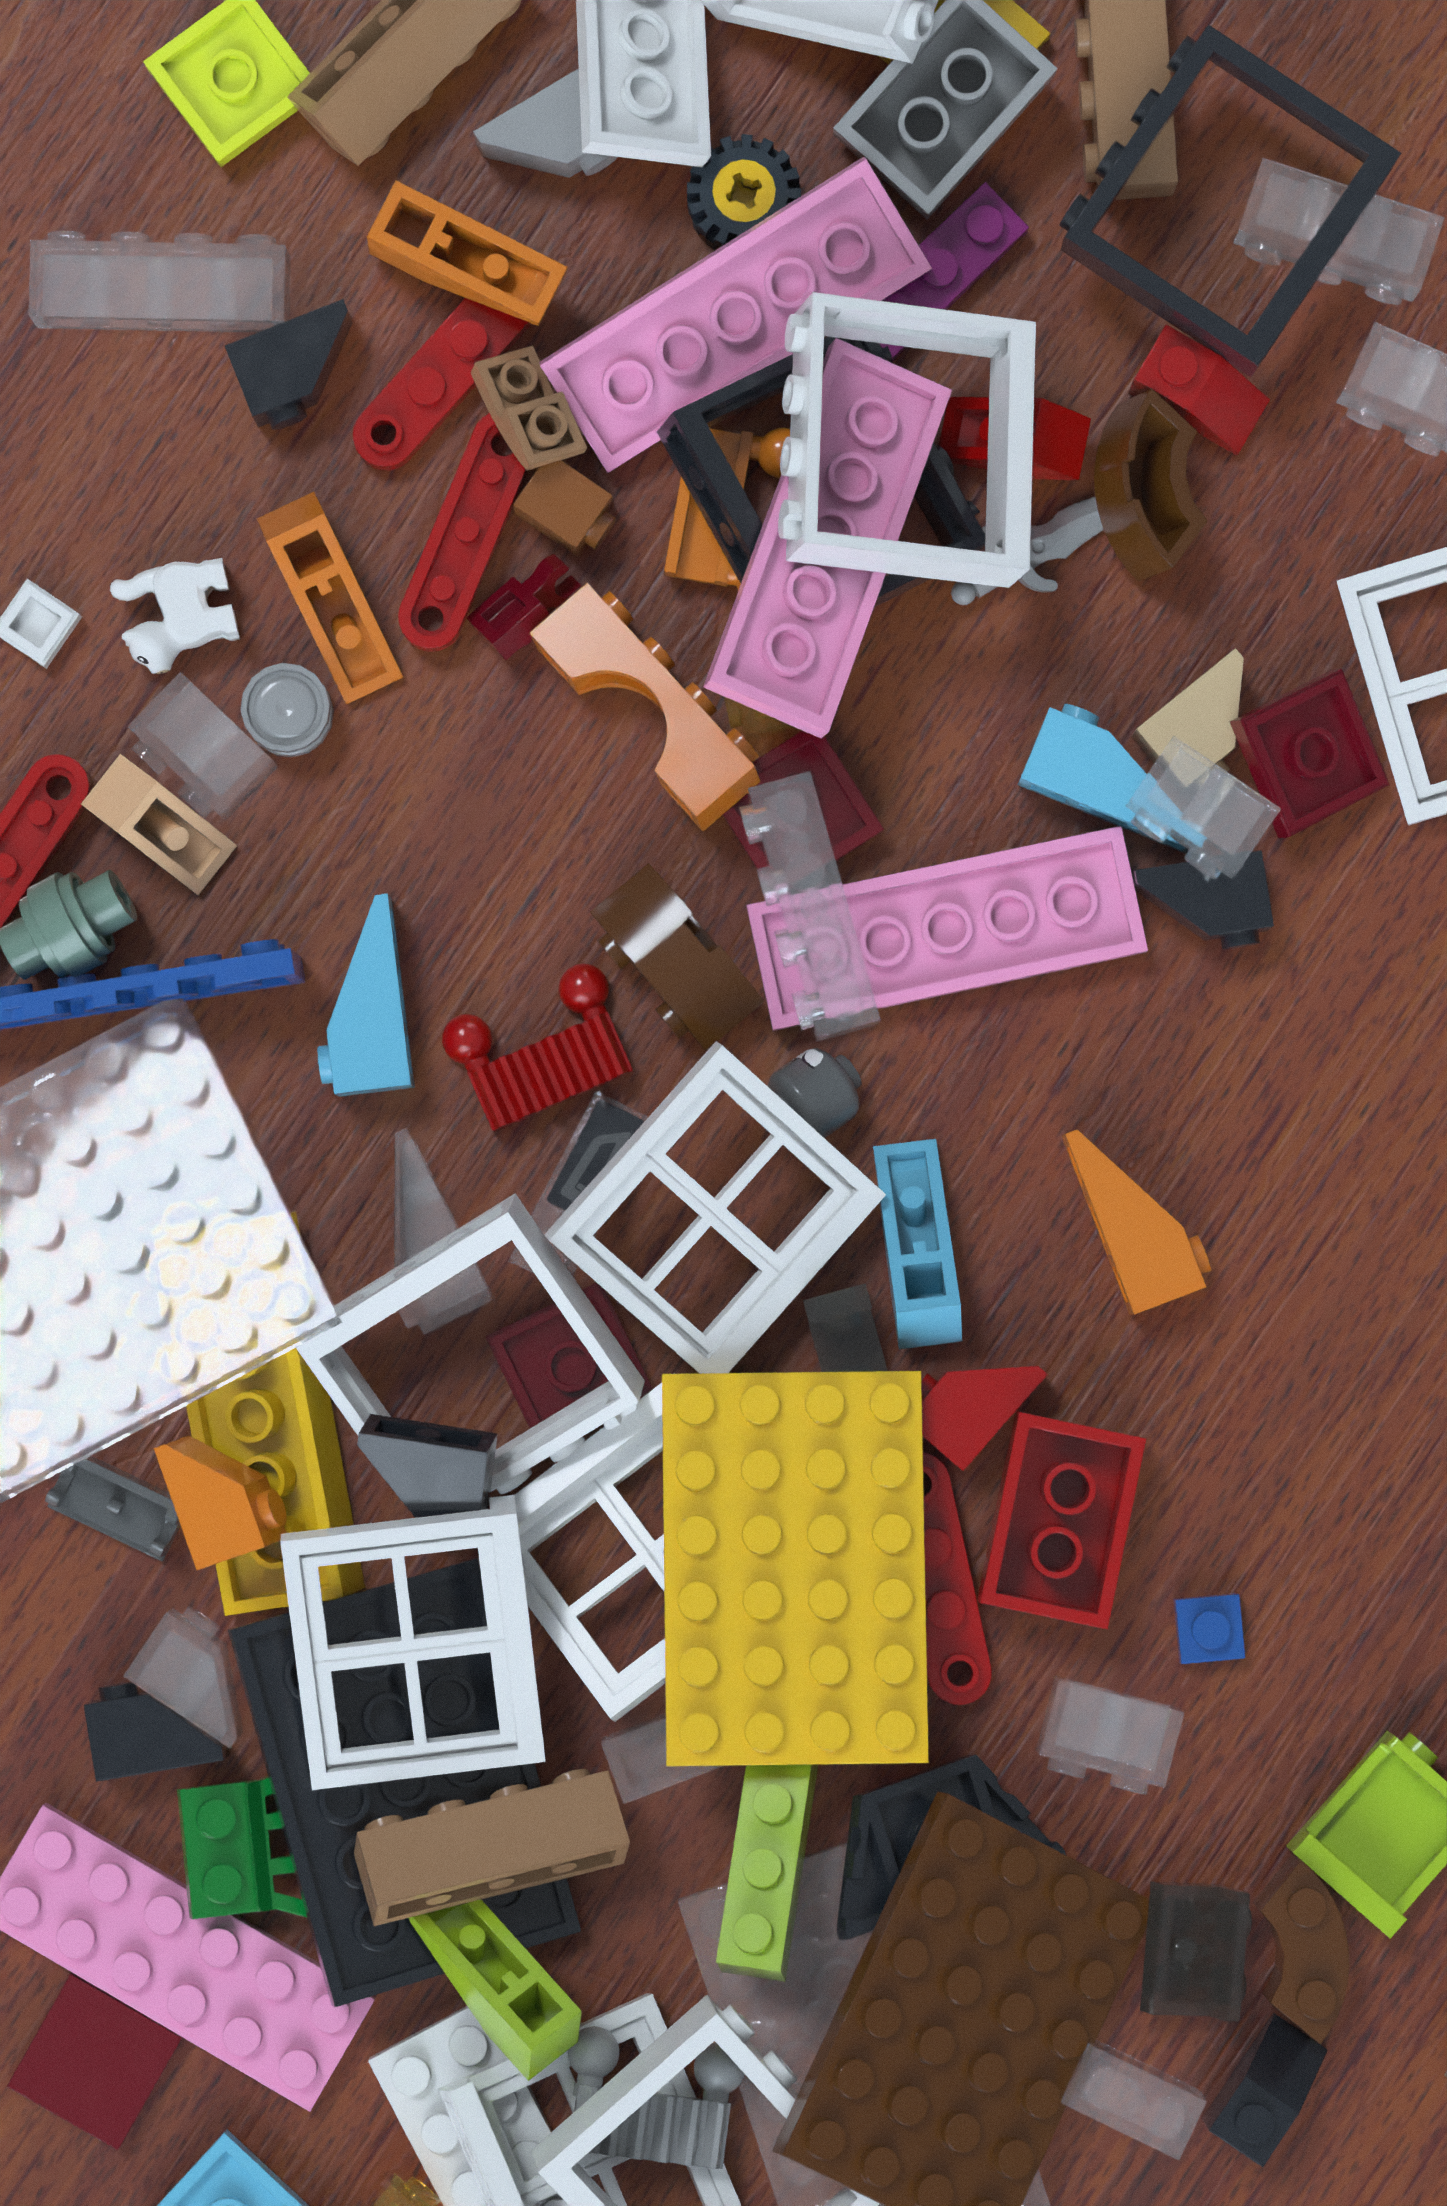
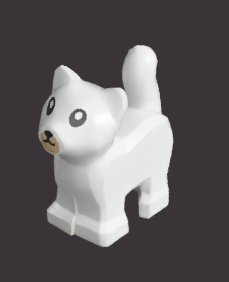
[110,558,240,674]

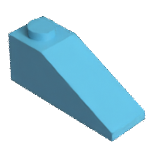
[1017,704,1204,857]
[317,894,415,1097]
[873,1139,962,1349]

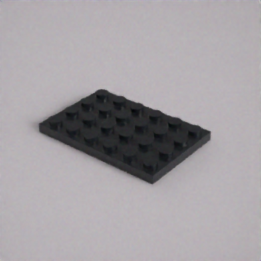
[228,1558,581,2007]

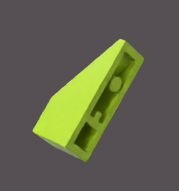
[408,1900,582,2081]

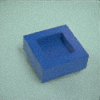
[1173,1593,1245,1664]

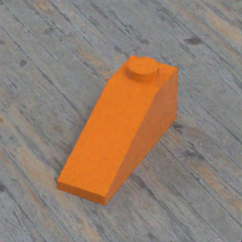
[367,180,568,326]
[257,491,403,705]
[1061,1129,1211,1315]

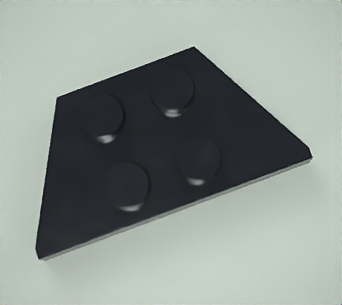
[836,1755,1067,1940]

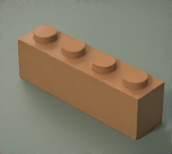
[287,0,521,166]
[1074,0,1178,200]
[354,1769,630,1926]

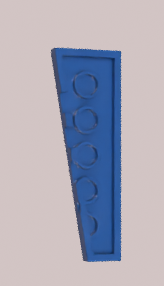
[0,939,305,1030]

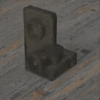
[802,1284,888,1372]

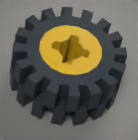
[687,134,801,250]

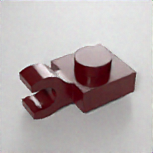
[466,554,583,660]

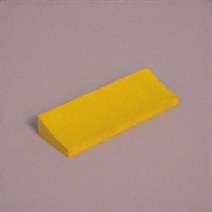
[155,1212,365,1616]

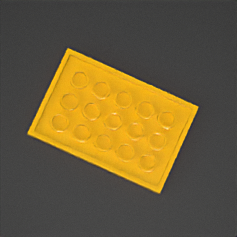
[662,1371,929,1767]

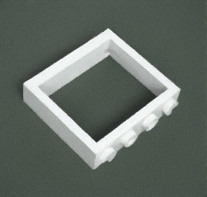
[778,292,1036,588]
[294,1193,645,1518]
[531,1995,879,2206]

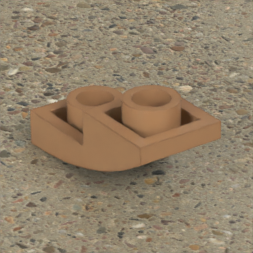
[471,345,587,470]

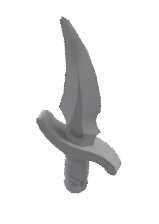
[951,497,1104,605]

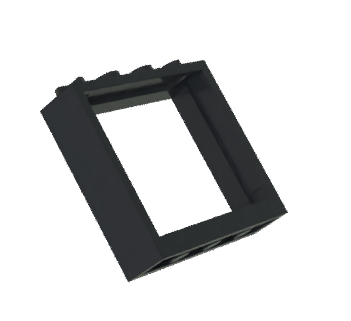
[1059,24,1401,377]
[657,337,986,607]

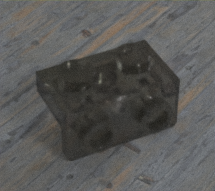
[1140,1882,1252,2022]

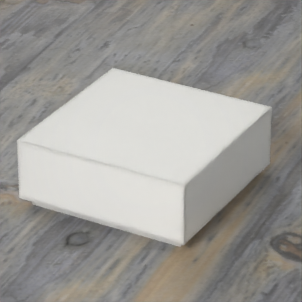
[0,579,82,669]

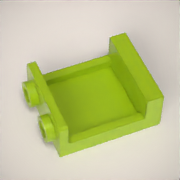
[1286,1731,1447,1939]

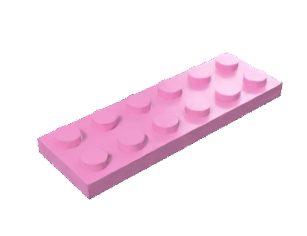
[539,157,932,473]
[703,338,952,739]
[746,826,1148,1031]
[0,1803,377,2112]

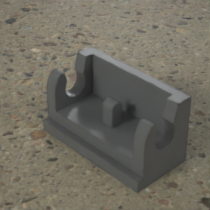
[45,1449,181,1561]

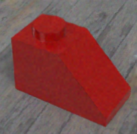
[1128,324,1270,456]
[939,397,1091,480]
[921,1365,1048,1471]

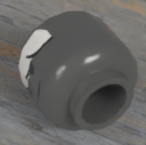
[768,1048,862,1138]

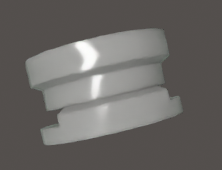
[240,663,334,757]

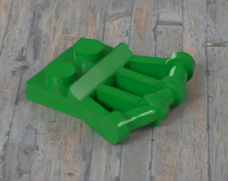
[177,1775,307,1920]

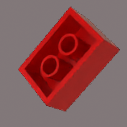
[977,1411,1147,1630]

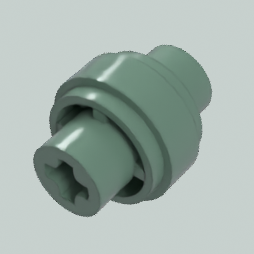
[0,870,137,980]

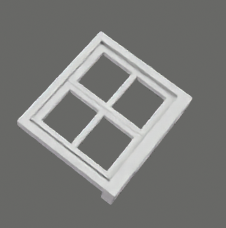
[1337,547,1447,825]
[544,1041,886,1374]
[515,1373,675,1722]
[280,1495,546,1790]
[438,1993,741,2206]

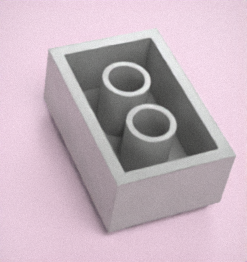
[833,0,1058,220]

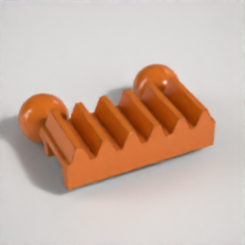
[664,427,790,591]

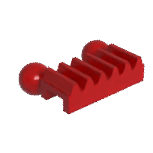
[442,963,634,1132]

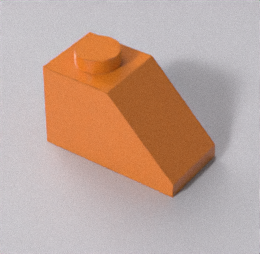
[154,1436,287,1570]

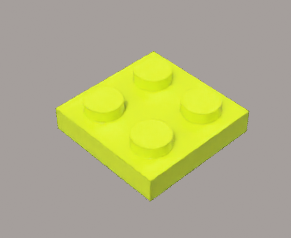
[143,0,310,167]

